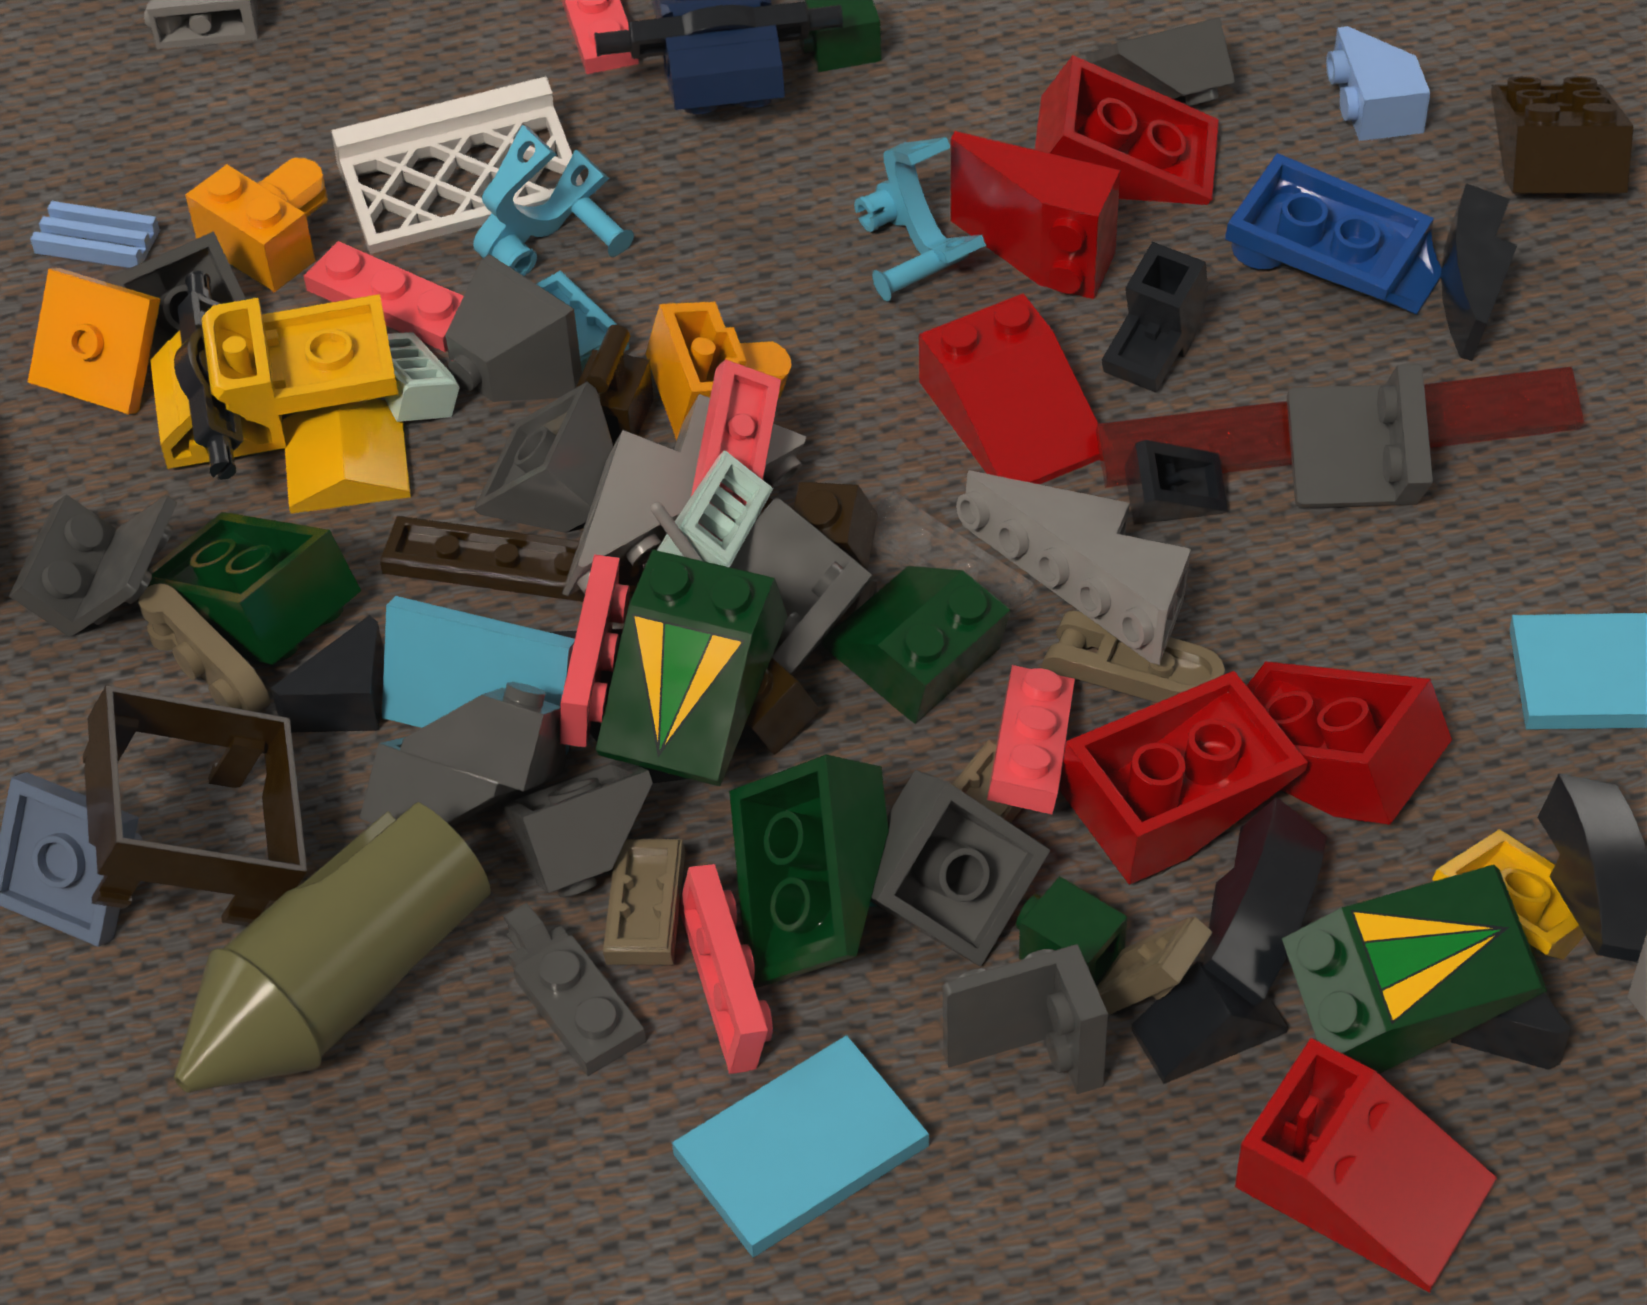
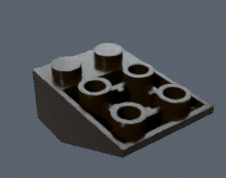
[1491,76,1634,193]

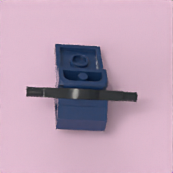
[594,0,843,114]

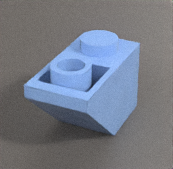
[1326,26,1430,141]

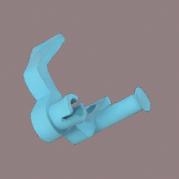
[473,124,634,276]
[854,137,986,302]

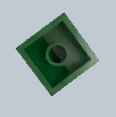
[822,566,1011,724]

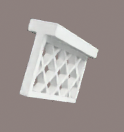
[331,77,583,254]

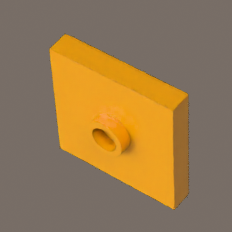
[28,268,161,414]

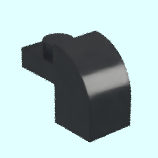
[1102,242,1208,392]

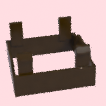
[83,685,307,926]

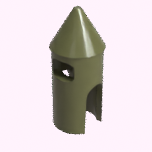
[174,802,491,1093]

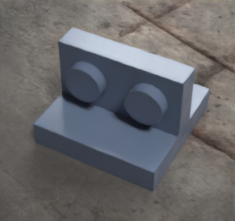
[0,772,144,947]

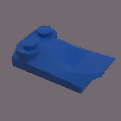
[1225,153,1442,315]

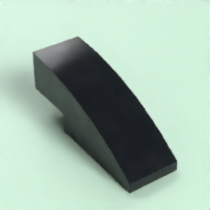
[1441,183,1517,361]
[1537,773,1647,963]
[1202,797,1327,1006]

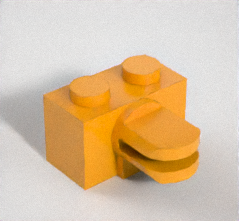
[185,158,328,293]
[645,301,792,440]

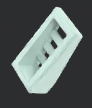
[384,332,459,422]
[657,450,774,567]

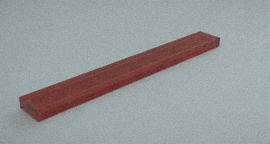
[1096,366,1584,488]

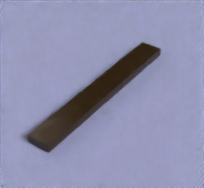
[380,516,877,634]

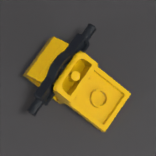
[150,271,398,480]

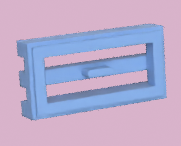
[30,201,160,268]

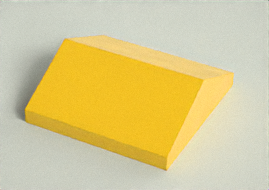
[283,399,411,514]
[1432,829,1585,960]

